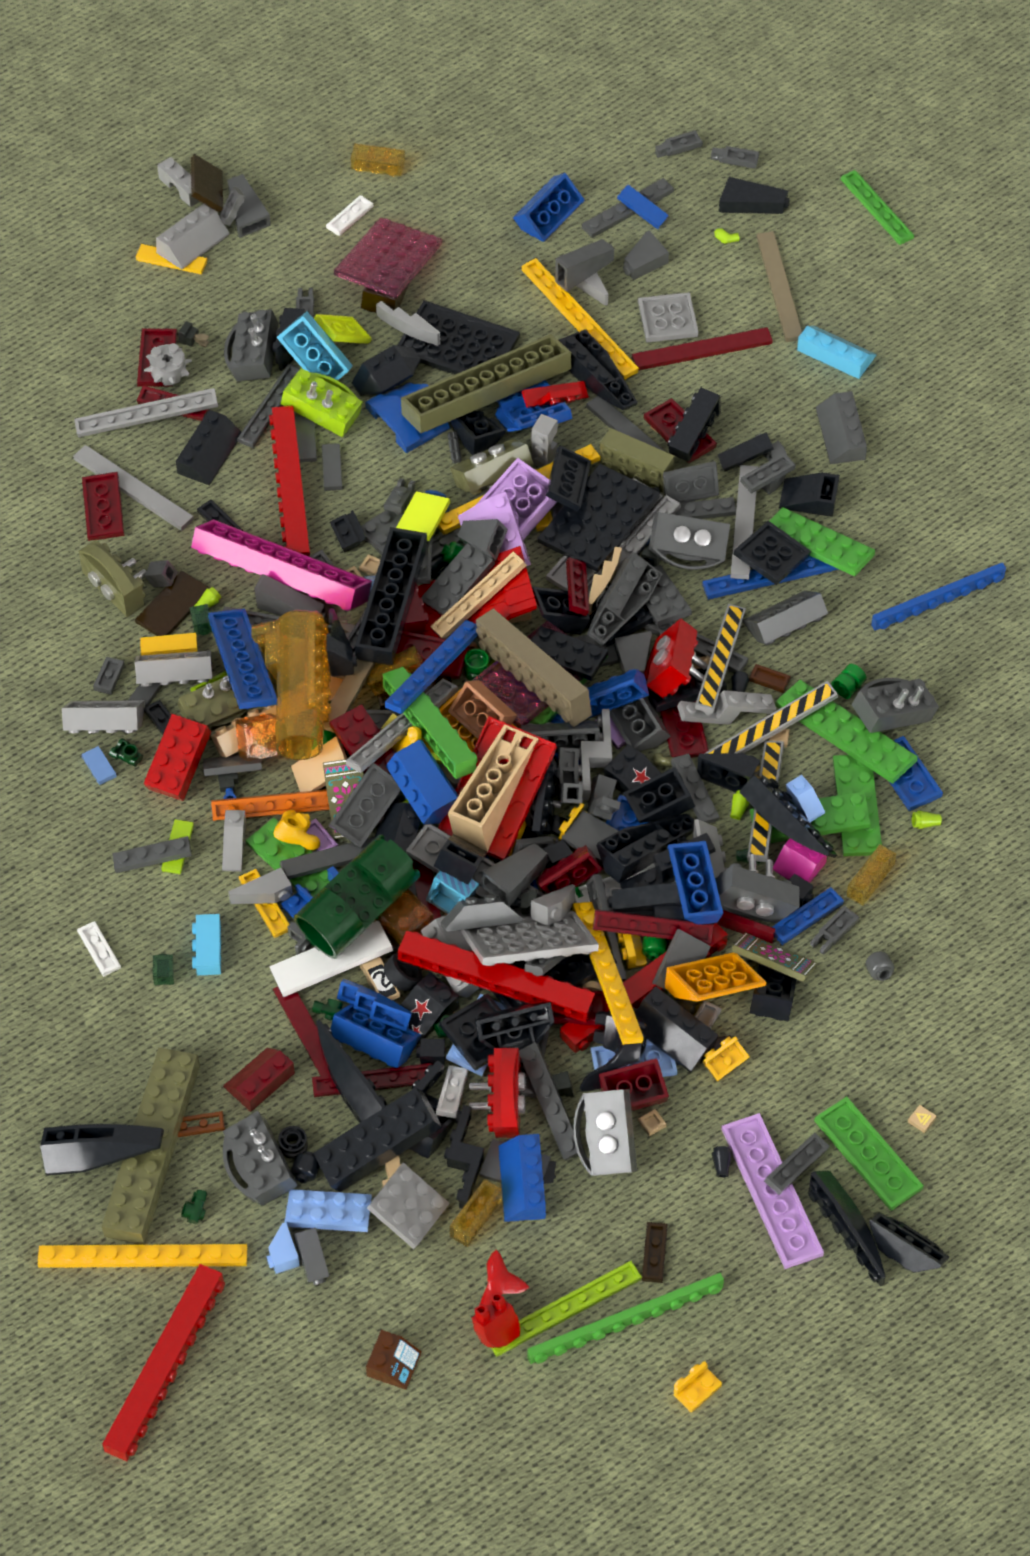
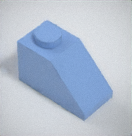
[786,775,825,822]
[266,1222,300,1274]

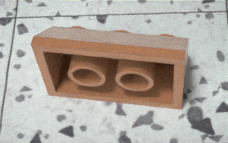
[448,680,517,739]

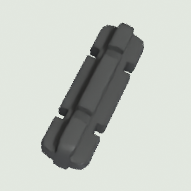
[448,431,462,464]

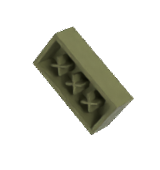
[599,428,674,492]

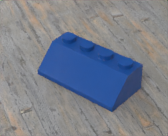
[513,173,584,242]
[585,669,649,720]
[386,740,459,824]
[668,841,723,925]
[330,1004,421,1068]
[498,1134,546,1222]

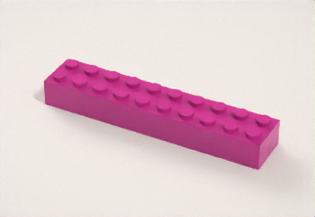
[191,520,372,611]

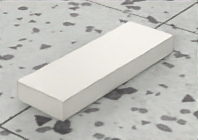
[326,195,373,236]
[77,921,121,977]
[436,1065,468,1118]

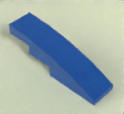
[337,978,412,1031]

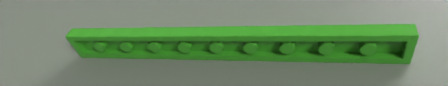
[527,1273,724,1364]

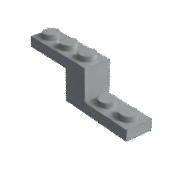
[677,690,776,725]
[578,709,612,800]

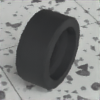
[383,953,423,991]

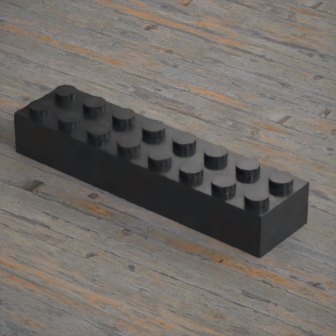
[355,527,427,666]

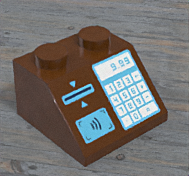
[366,1330,422,1390]

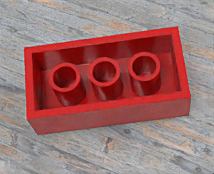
[143,714,212,801]

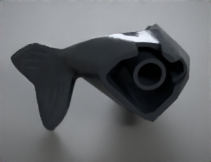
[580,1009,648,1092]

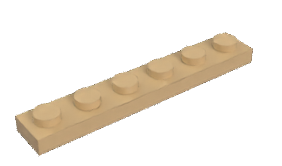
[430,552,527,639]

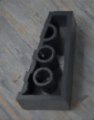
[667,387,721,462]

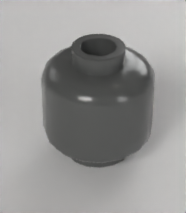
[865,951,895,981]

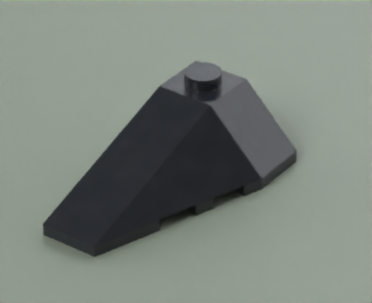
[450,410,506,456]
[326,608,357,676]

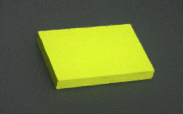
[314,314,372,344]
[396,491,450,541]

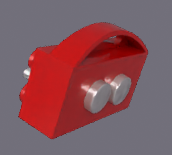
[644,618,708,698]
[469,1048,526,1138]

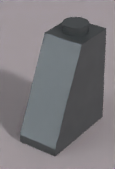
[623,230,669,280]
[457,519,508,561]
[614,631,652,674]
[293,1228,329,1285]

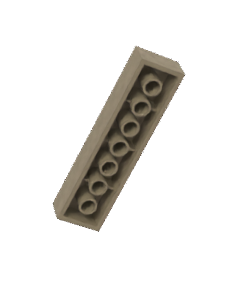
[476,608,592,727]

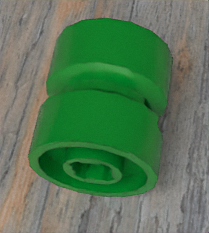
[464,649,489,681]
[831,663,867,699]

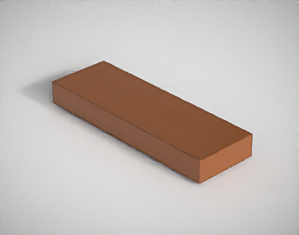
[178,1111,225,1137]

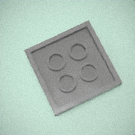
[638,292,699,343]
[367,1163,450,1249]

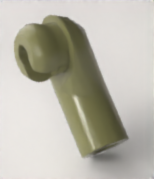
[653,753,674,767]

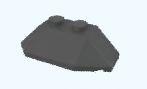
[441,895,523,932]

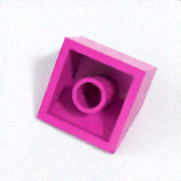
[773,838,827,883]

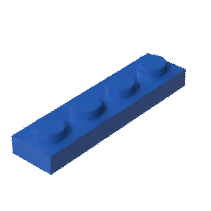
[772,887,844,945]

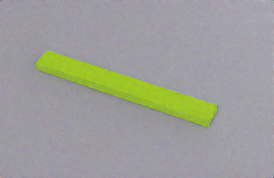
[491,1261,642,1357]

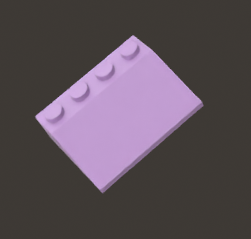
[475,458,557,540]
[458,492,531,566]

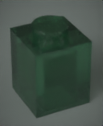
[189,604,213,635]
[153,953,174,985]

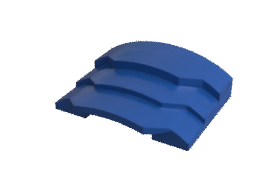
[495,380,572,432]
[365,382,450,453]

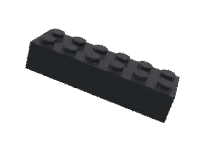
[314,1088,442,1192]

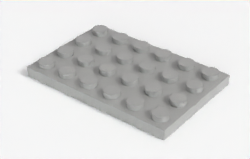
[460,911,599,966]

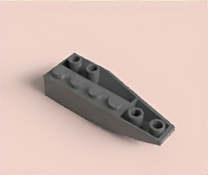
[587,552,662,645]

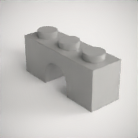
[157,157,200,207]
[531,414,558,467]

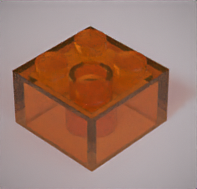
[235,713,283,761]
[378,889,434,944]

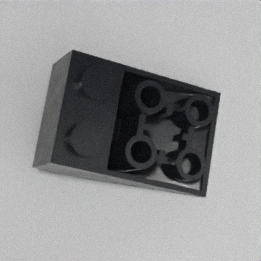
[273,308,306,371]
[779,472,840,517]
[434,834,488,885]

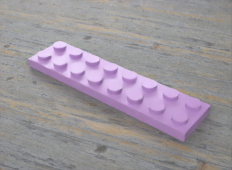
[721,1113,824,1269]

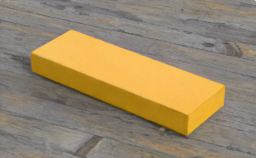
[140,633,198,655]

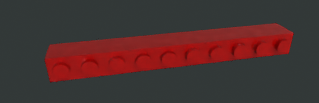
[269,406,310,556]
[560,923,728,1053]
[398,931,595,1022]
[102,1264,225,1461]

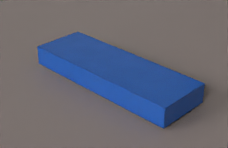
[617,185,669,229]

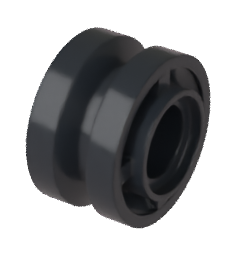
[278,1126,308,1159]

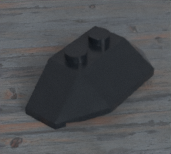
[351,345,421,396]
[475,1002,554,1051]
[869,1212,949,1273]

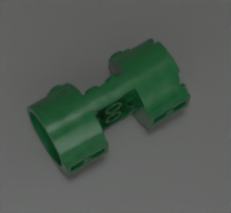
[294,835,420,959]

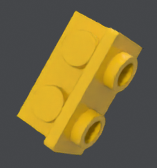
[674,1361,722,1413]

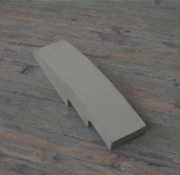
[376,301,440,346]

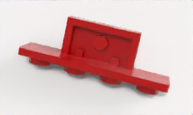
[522,381,589,408]

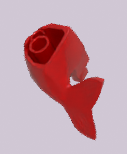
[472,1250,529,1348]

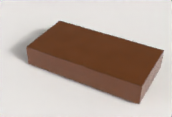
[749,664,791,693]

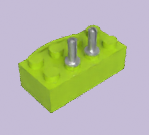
[281,368,363,438]

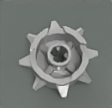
[144,343,192,385]

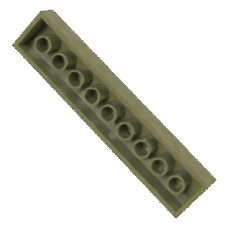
[401,334,571,433]
[101,1048,200,1245]

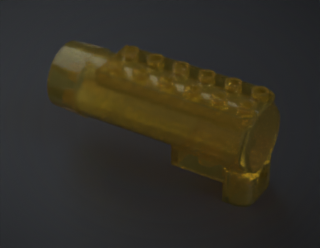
[251,610,331,760]

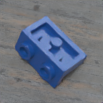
[281,884,313,919]

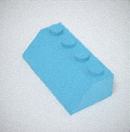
[277,311,353,380]
[797,326,876,379]

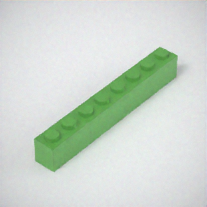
[383,667,478,779]

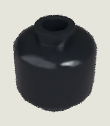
[291,1151,320,1183]

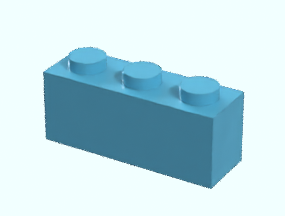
[192,914,221,975]

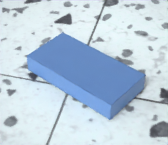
[82,746,116,785]

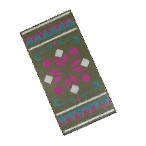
[323,759,372,839]
[731,932,817,982]

